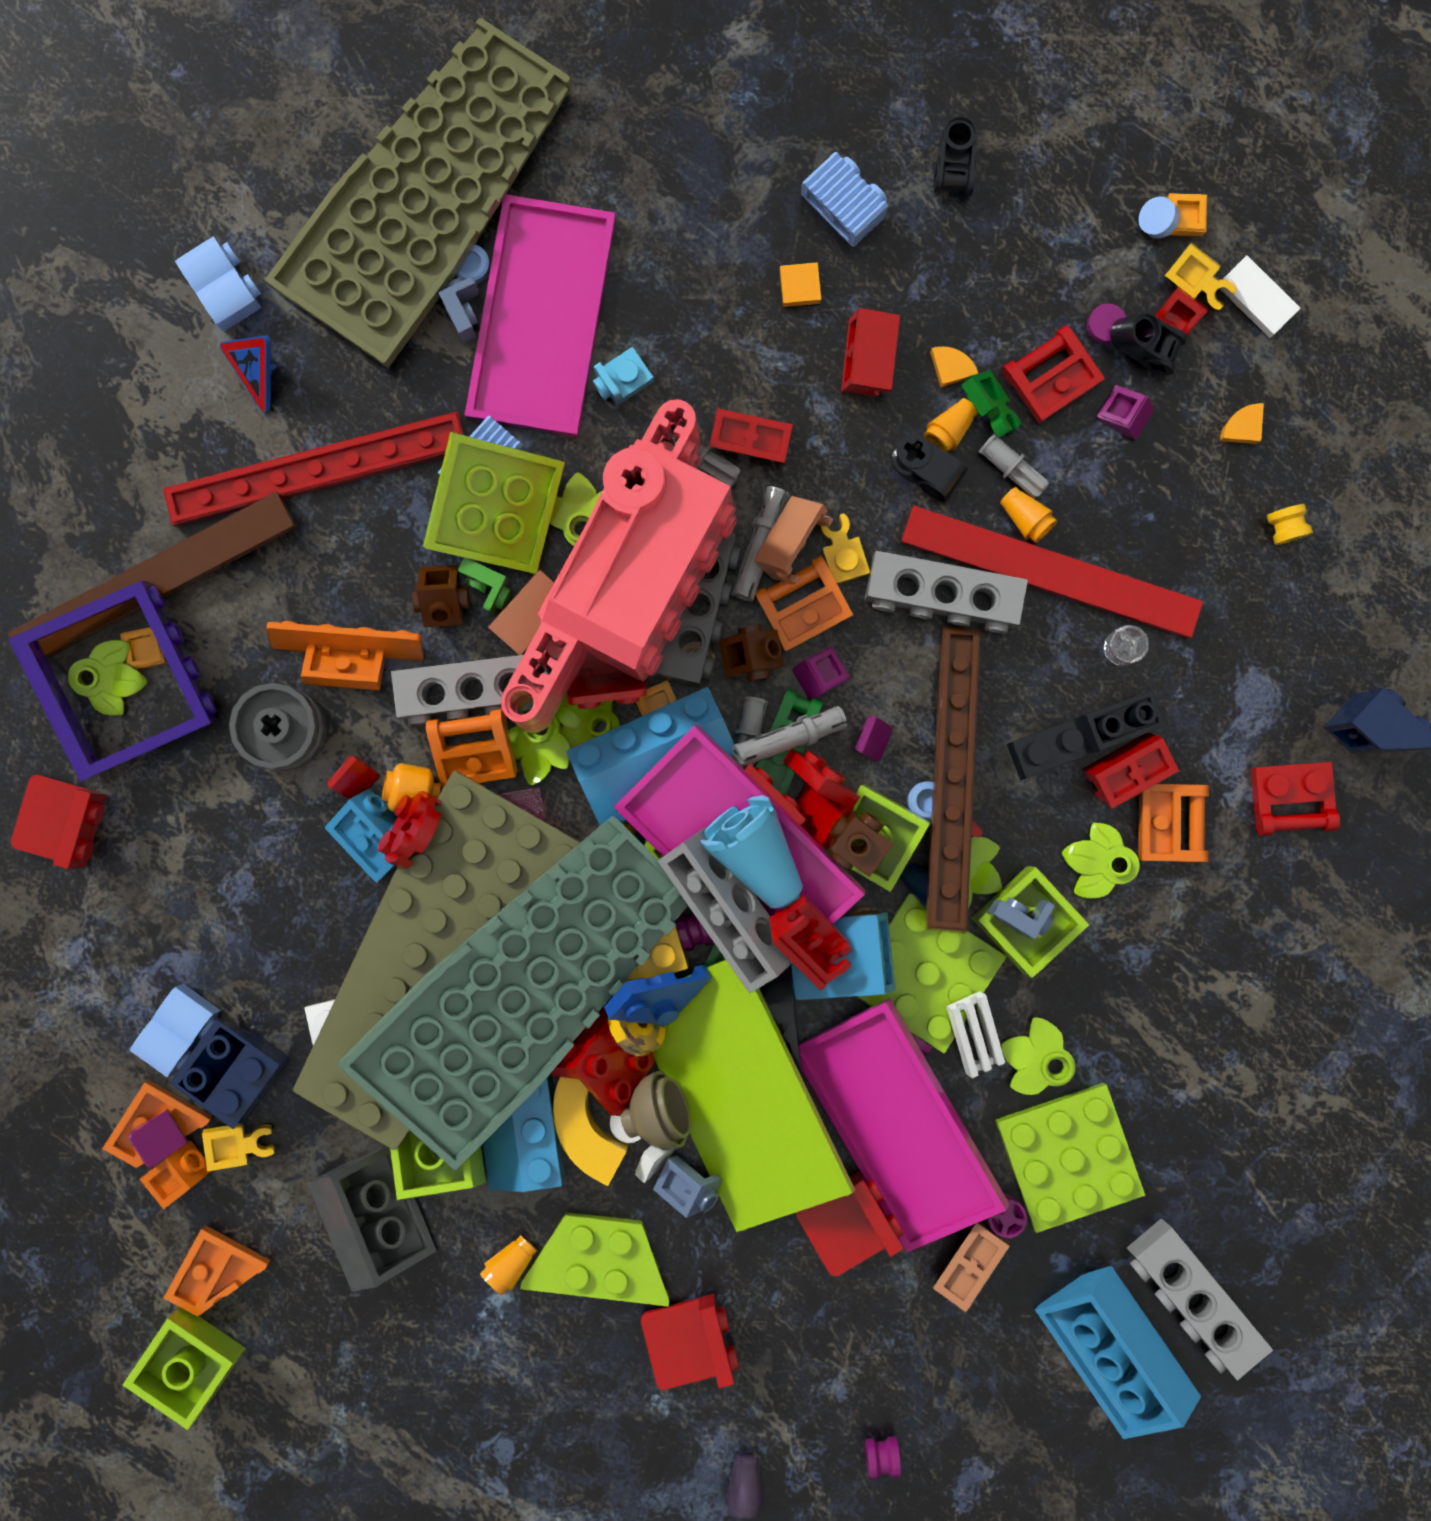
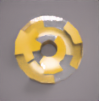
[608,1017,665,1056]

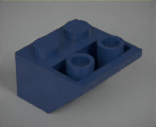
[1323,688,1431,753]
[170,1018,291,1129]

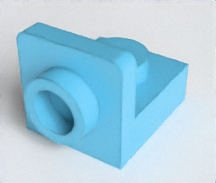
[592,347,654,406]

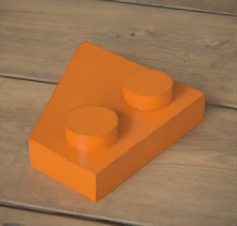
[102,1079,212,1168]
[163,1225,271,1317]

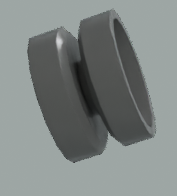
[229,683,328,771]

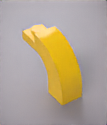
[553,1077,628,1186]

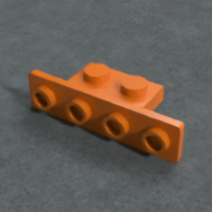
[266,621,425,690]

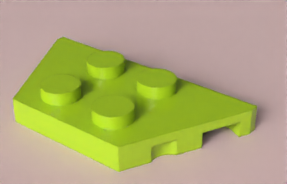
[520,1212,670,1307]

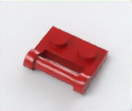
[1002,325,1105,424]
[1251,762,1340,836]

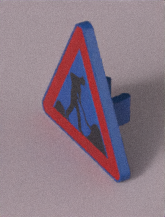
[220,335,276,413]

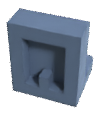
[438,277,480,345]
[987,897,1055,939]
[653,1155,723,1218]

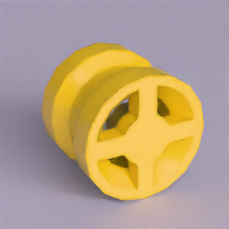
[1266,504,1313,545]

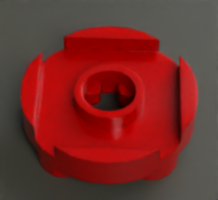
[378,791,441,869]

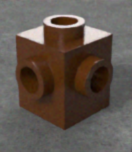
[412,565,470,628]
[719,624,784,682]
[828,810,893,877]

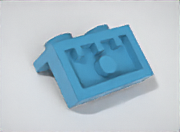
[324,789,397,883]

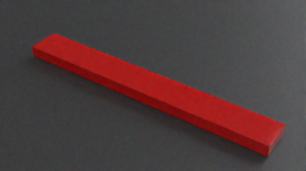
[163,411,465,527]
[900,505,1203,639]

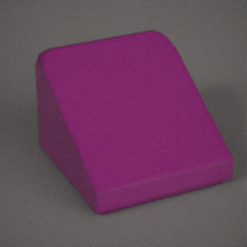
[1096,385,1154,440]
[792,646,851,701]
[853,715,893,762]
[128,1109,188,1169]

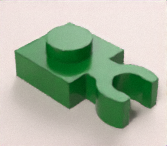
[961,369,1022,438]

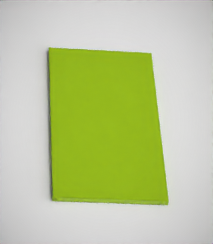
[652,959,855,1232]

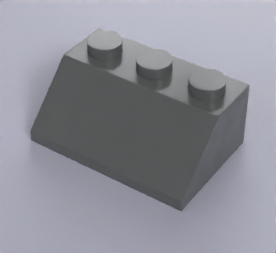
[307,1146,437,1292]

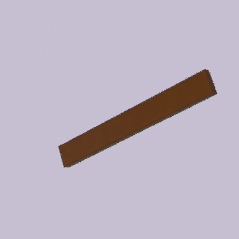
[7,491,298,659]
[925,626,981,934]

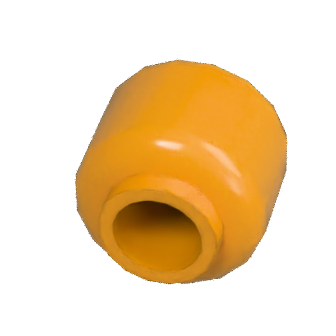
[381,763,441,813]

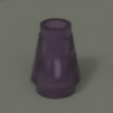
[725,1454,764,1519]

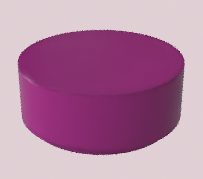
[1086,304,1126,345]

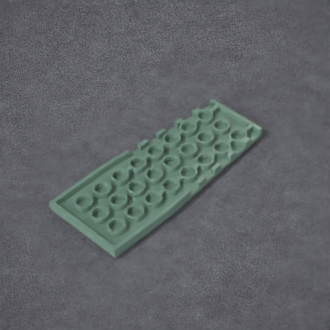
[338,816,688,1171]

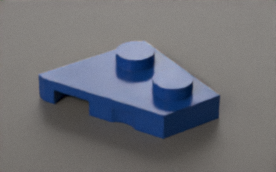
[604,965,712,1026]

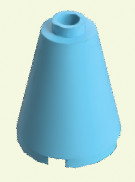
[701,795,803,909]

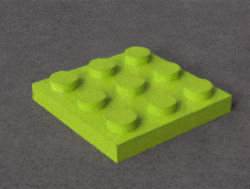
[423,432,565,574]
[857,893,1007,1054]
[995,1083,1145,1233]

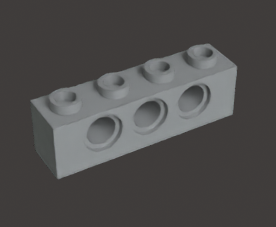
[864,551,1028,634]
[391,655,550,726]
[657,826,792,993]
[1127,1218,1273,1381]

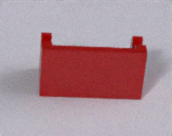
[841,308,900,396]
[709,408,793,463]
[1082,733,1179,809]
[769,895,852,990]

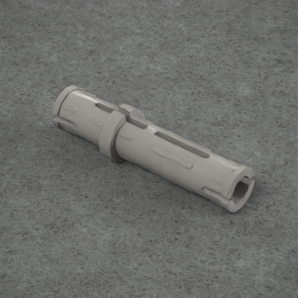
[730,486,790,602]
[732,706,847,768]

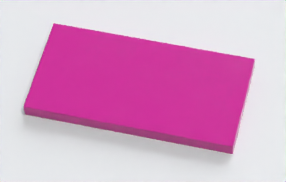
[465,194,616,438]
[614,723,866,924]
[799,998,1009,1252]

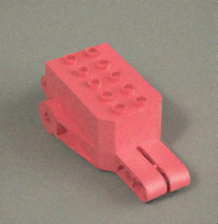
[501,399,737,733]

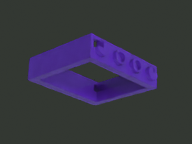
[8,581,218,782]

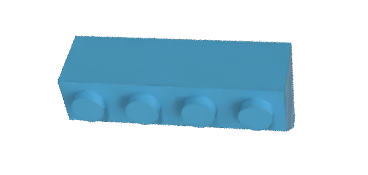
[566,687,744,826]
[483,1074,566,1192]
[1035,1266,1201,1439]

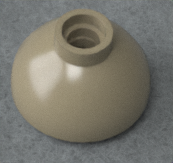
[620,1071,691,1150]

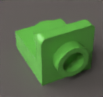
[458,558,512,615]

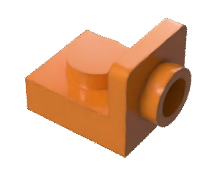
[140,1141,211,1209]

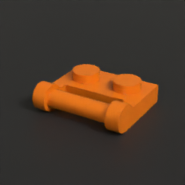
[755,555,854,652]
[426,709,518,788]
[1138,784,1209,862]

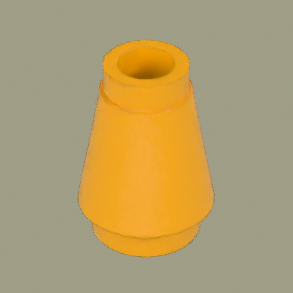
[924,398,978,452]
[1000,487,1057,543]
[480,1235,538,1295]

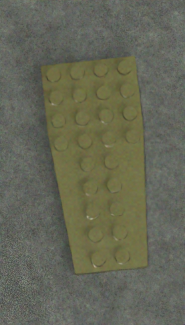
[264,18,572,368]
[293,770,581,1150]

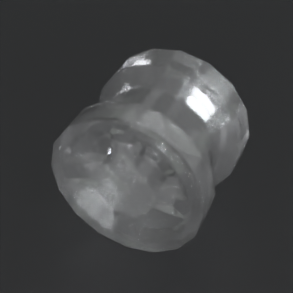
[1104,625,1149,666]

